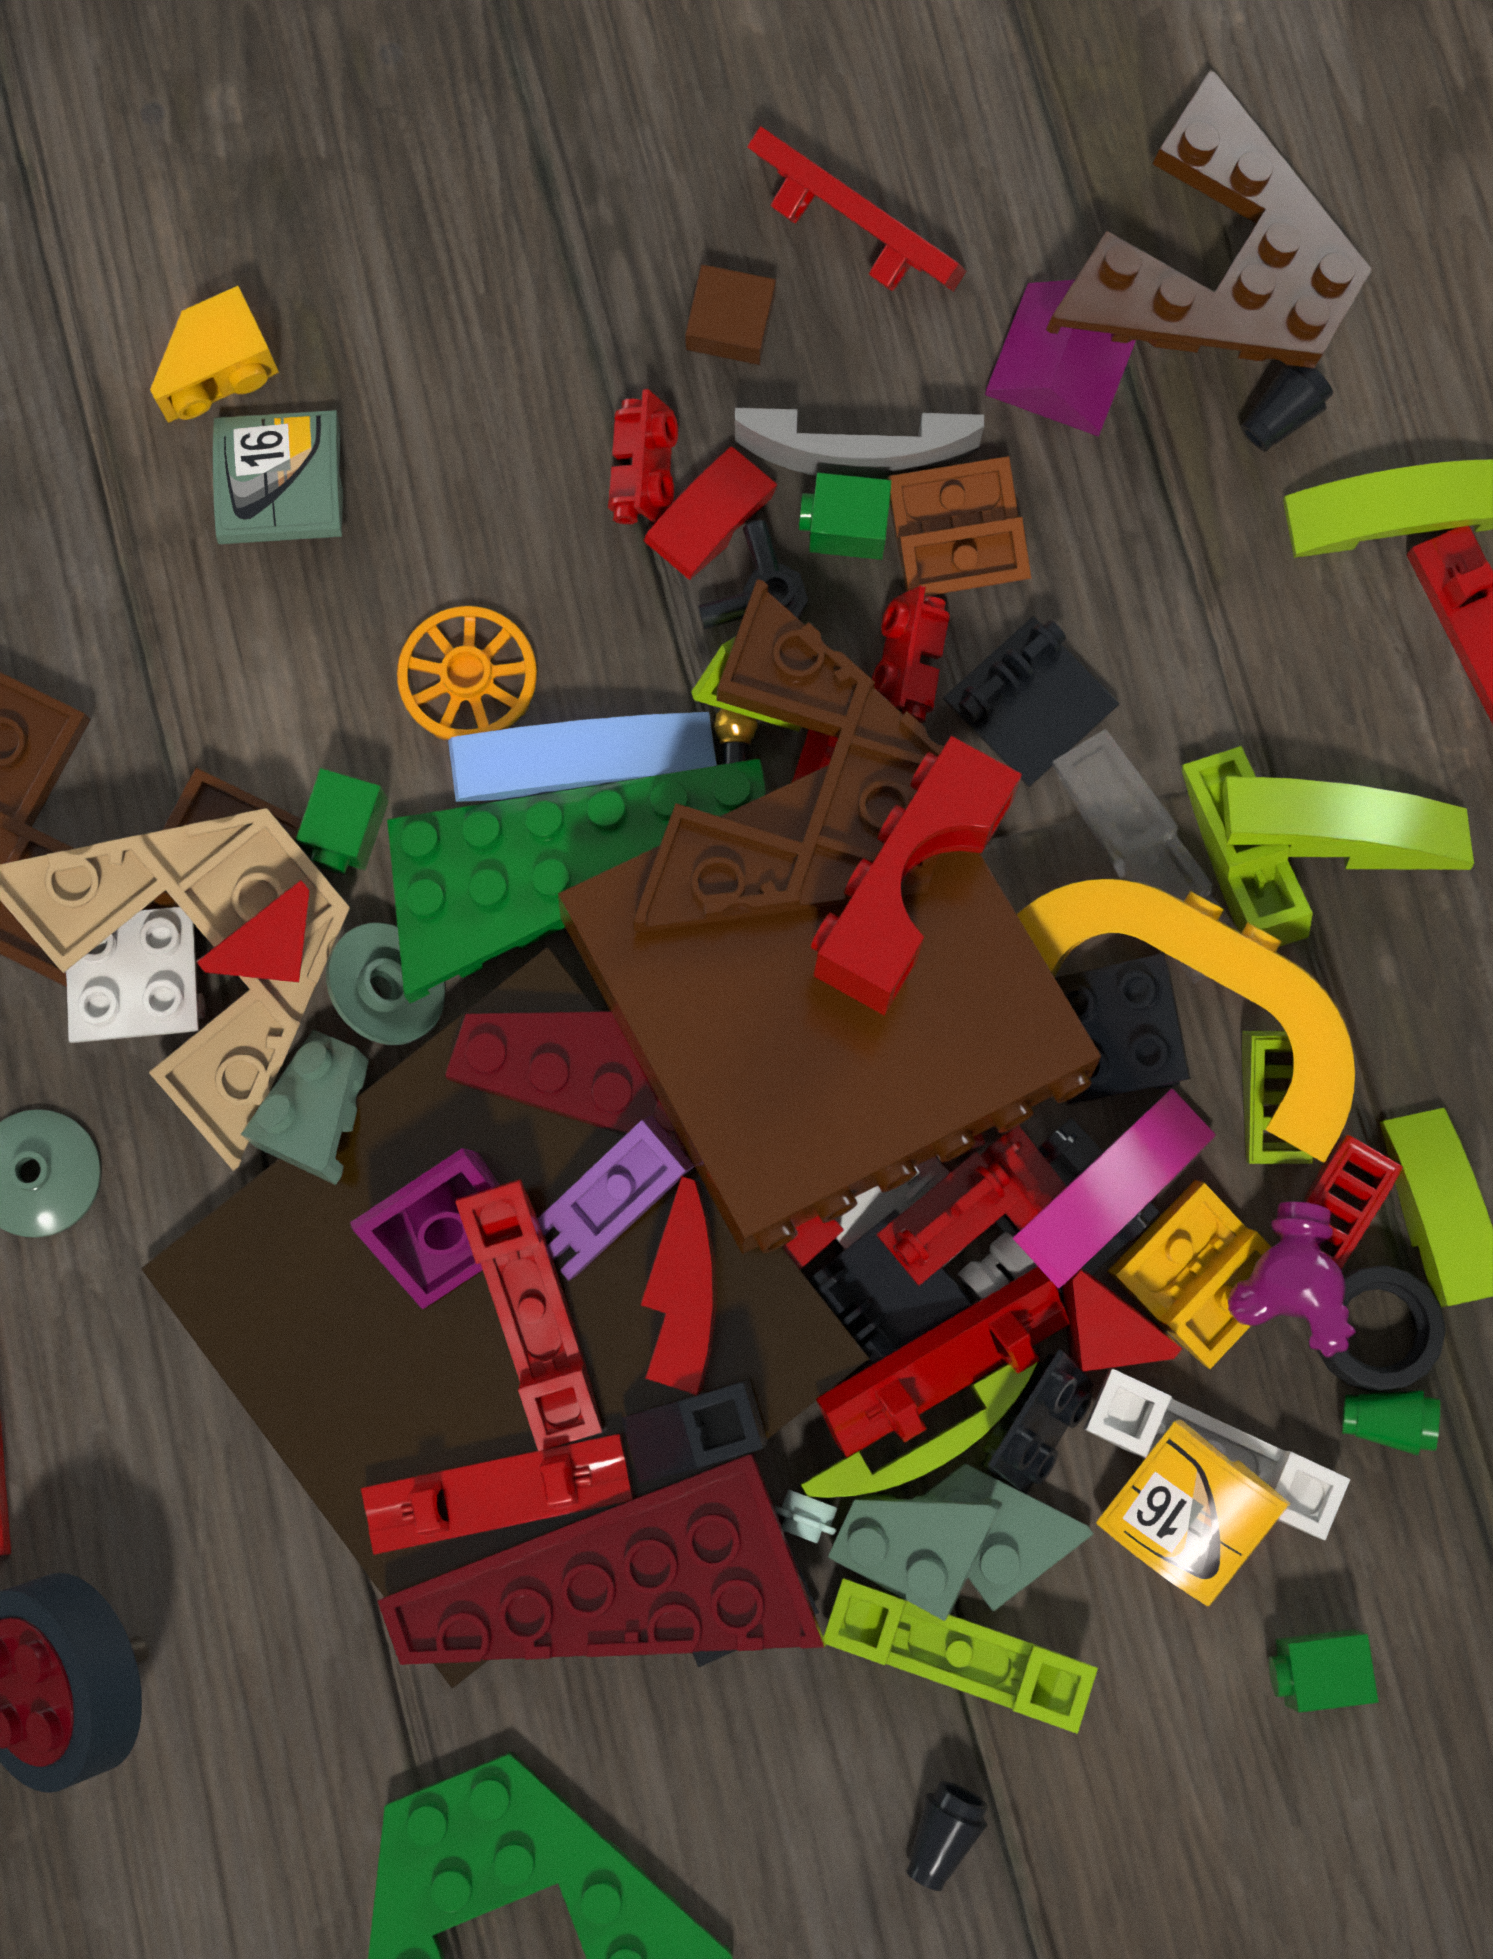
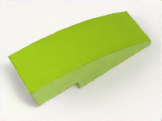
[1182,746,1313,947]
[1380,1108,1493,1308]

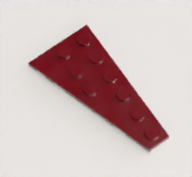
[445,1012,688,1155]
[377,1453,826,1665]

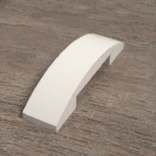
[1084,1368,1350,1540]

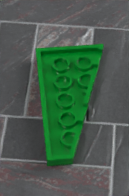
[387,759,766,1004]

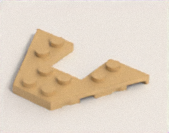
[0,808,350,1171]

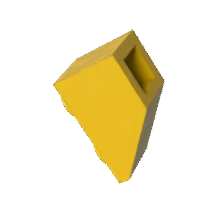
[150,286,279,423]

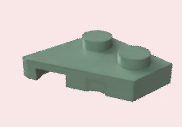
[241,1029,369,1185]
[921,1463,1094,1611]
[828,1494,1003,1621]

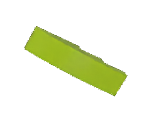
[1222,776,1474,870]

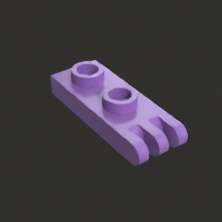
[538,1115,694,1281]

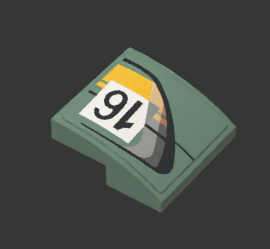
[213,410,343,544]

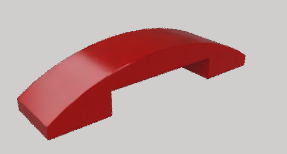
[455,1179,603,1452]

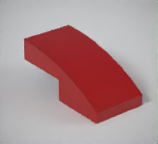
[644,446,778,580]

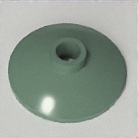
[326,923,445,1045]
[0,1110,102,1238]

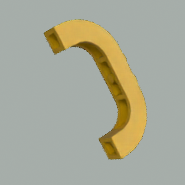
[1017,879,1355,1163]

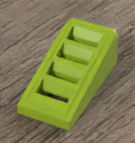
[1242,1031,1313,1164]

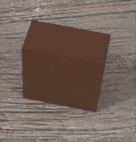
[685,264,776,365]

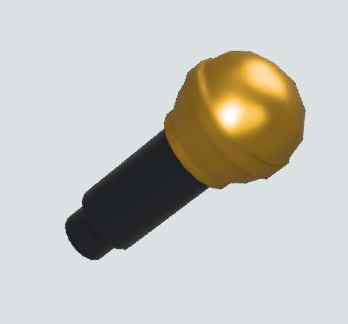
[714,709,758,764]

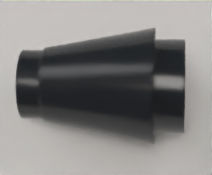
[1240,366,1333,452]
[906,1781,988,1891]

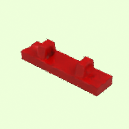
[747,126,967,292]
[1406,526,1493,725]
[816,1266,1070,1458]
[361,1433,636,1555]

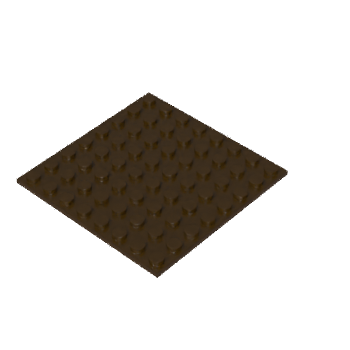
[141,947,869,1689]

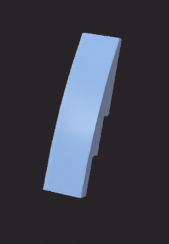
[448,712,717,802]

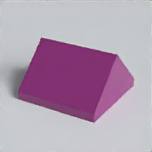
[985,280,1136,437]
[350,1148,500,1310]

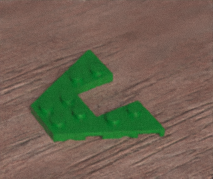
[368,1751,733,1959]

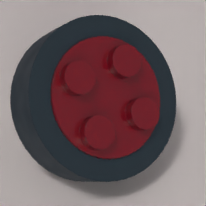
[0,1573,149,1793]

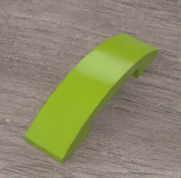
[1283,459,1493,558]
[800,1363,1037,1498]
[823,1578,1098,1734]

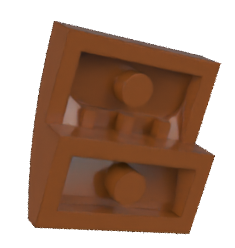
[885,456,1032,596]

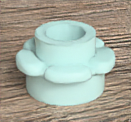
[774,1489,837,1543]

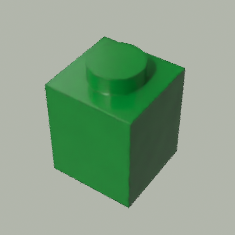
[799,473,892,560]
[296,768,389,874]
[1269,1629,1379,1713]

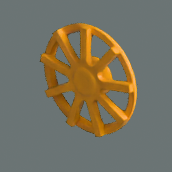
[397,606,537,740]

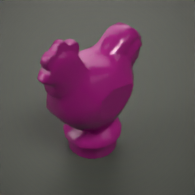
[1228,1202,1356,1357]

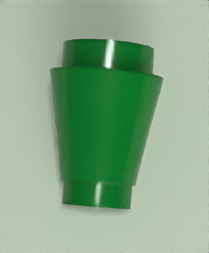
[1342,1390,1440,1456]

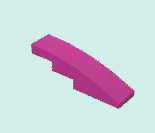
[1012,1088,1216,1289]

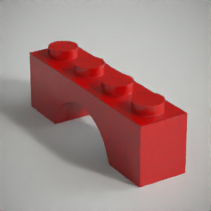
[810,736,1022,1016]

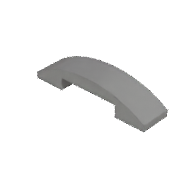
[735,408,984,479]

